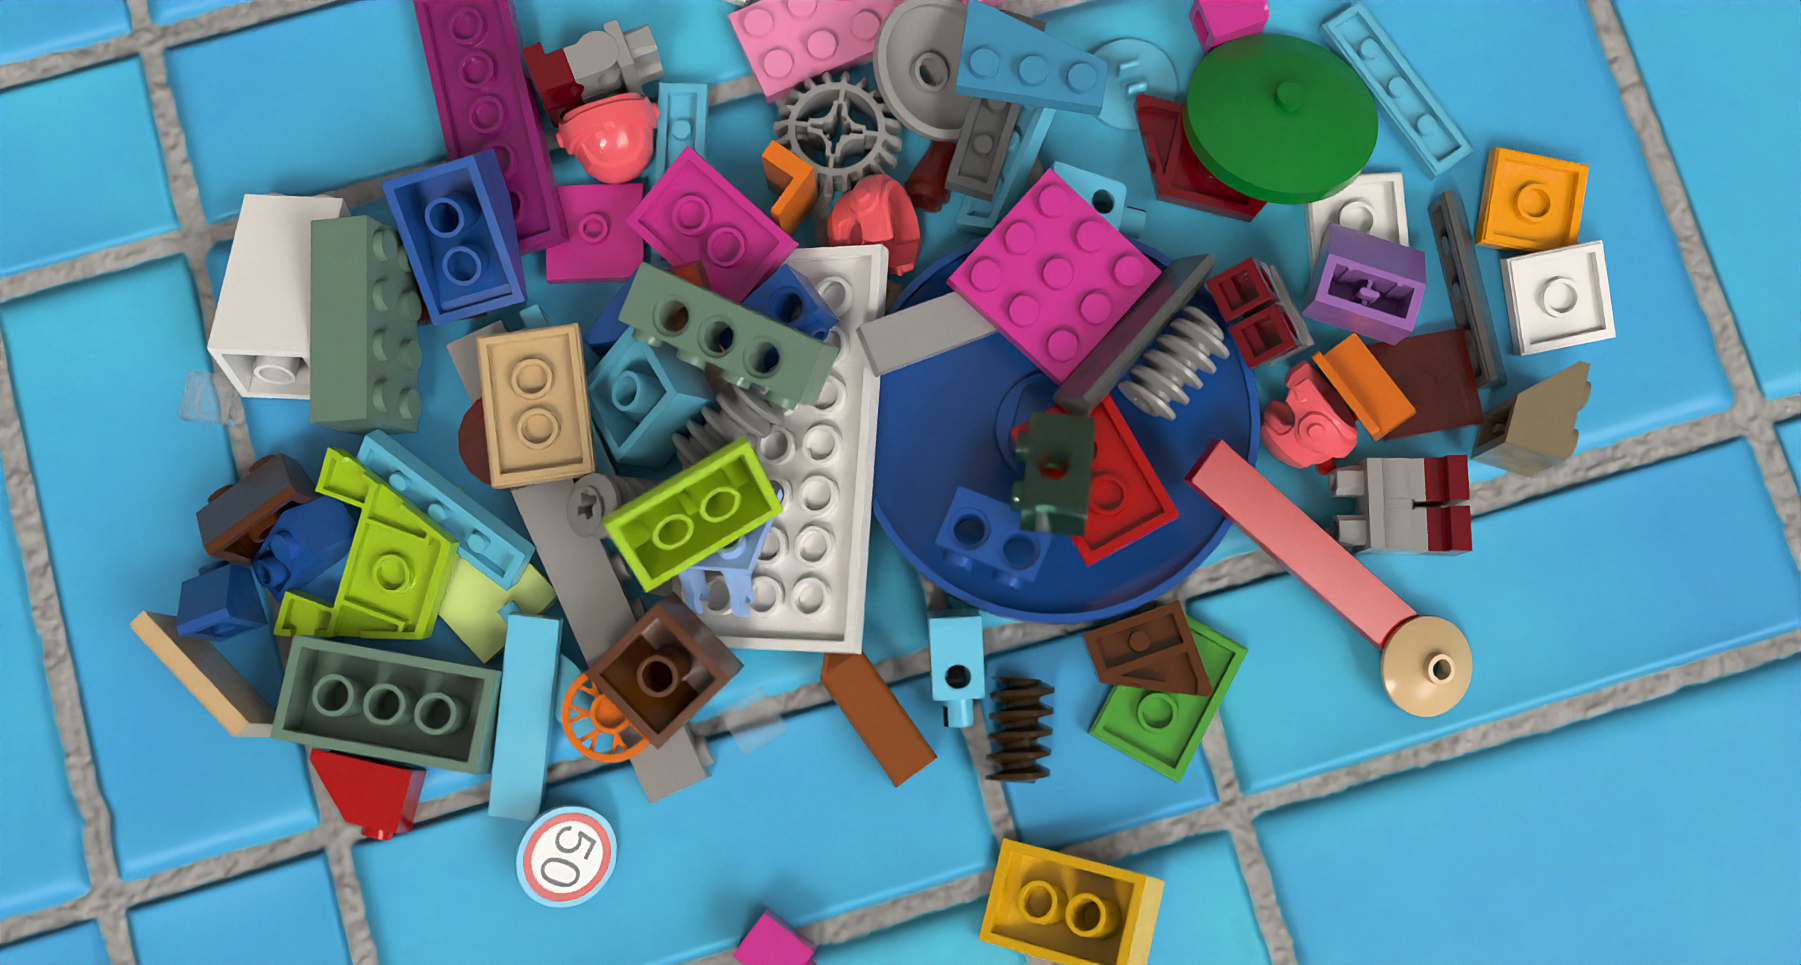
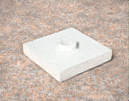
[1500,240,1616,356]

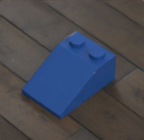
[381,148,528,327]

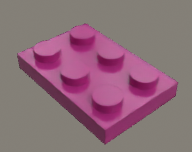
[624,145,799,304]

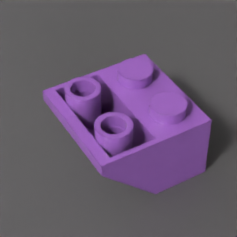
[1300,222,1426,345]

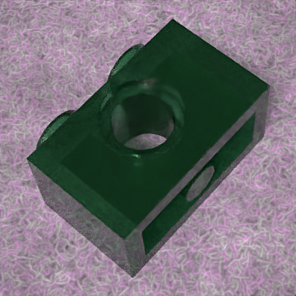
[1010,412,1095,537]

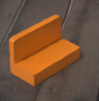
[761,140,818,236]
[1311,332,1416,442]

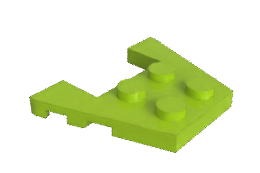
[273,447,460,640]

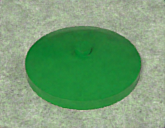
[1182,34,1378,204]

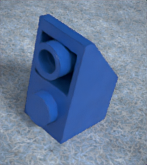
[250,495,357,603]

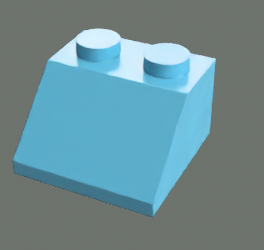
[587,326,719,469]

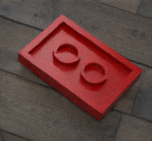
[1010,393,1179,568]

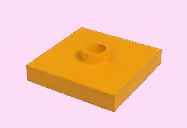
[1474,147,1589,254]

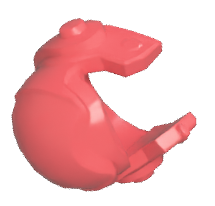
[556,92,660,184]
[827,174,921,276]
[1260,361,1358,469]

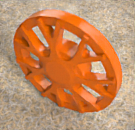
[561,670,651,763]

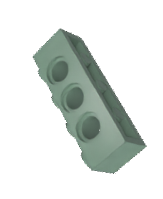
[617,261,840,410]

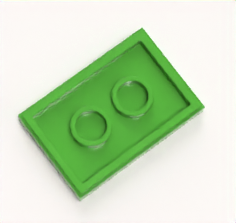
[1087,600,1249,783]

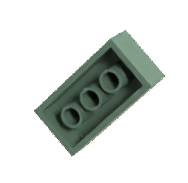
[310,215,422,437]
[270,635,502,775]

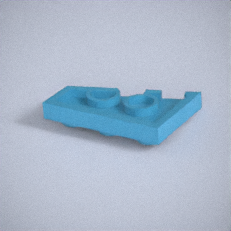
[954,0,1108,116]

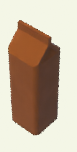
[820,650,938,788]

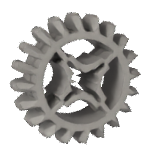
[772,71,902,203]

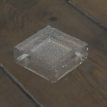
[178,369,240,428]
[719,686,789,756]

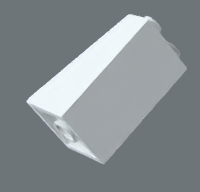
[207,193,352,400]

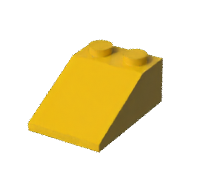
[978,838,1165,965]

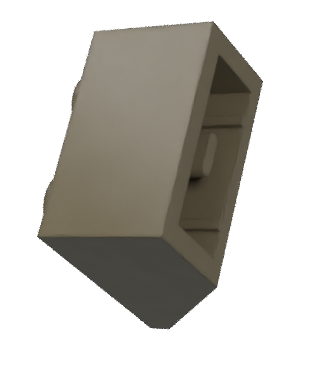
[1470,361,1591,477]

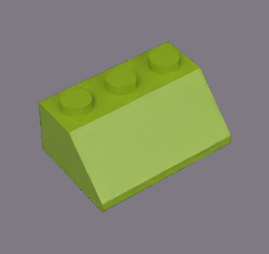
[601,435,784,592]

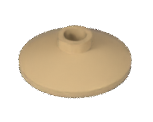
[1380,616,1473,717]

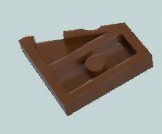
[1081,600,1214,697]

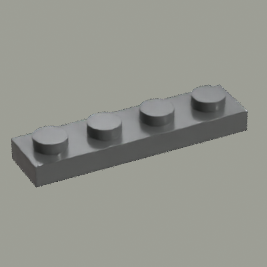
[944,9,1047,202]

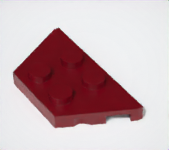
[1134,93,1268,223]

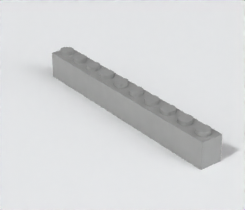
[446,320,715,804]

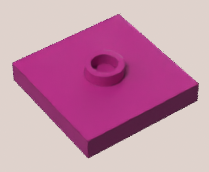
[546,183,646,284]

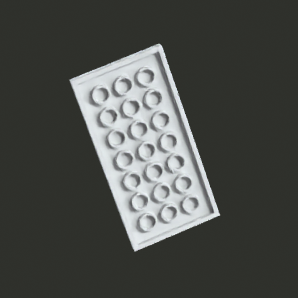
[672,244,889,654]

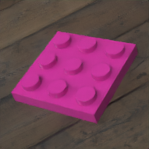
[946,168,1162,386]

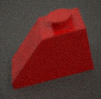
[309,749,427,840]

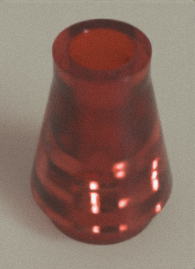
[904,140,956,213]

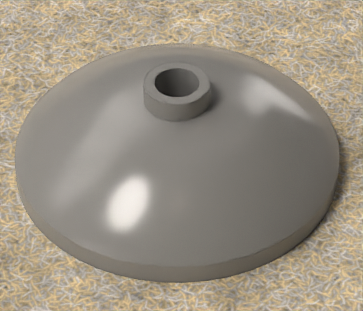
[873,0,972,141]

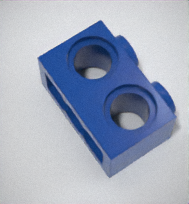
[719,263,839,373]
[935,485,1057,592]

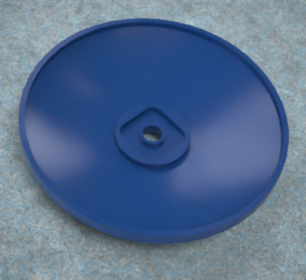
[871,235,1260,625]

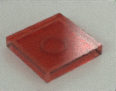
[1366,328,1485,442]

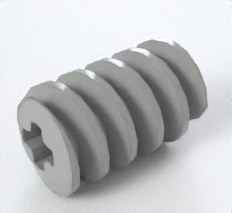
[1118,306,1230,421]
[671,383,785,469]
[567,472,664,540]

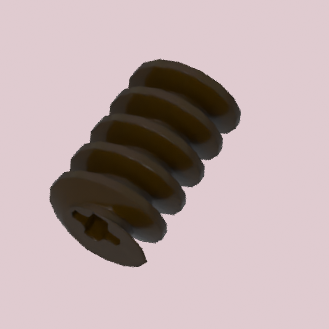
[985,676,1055,783]

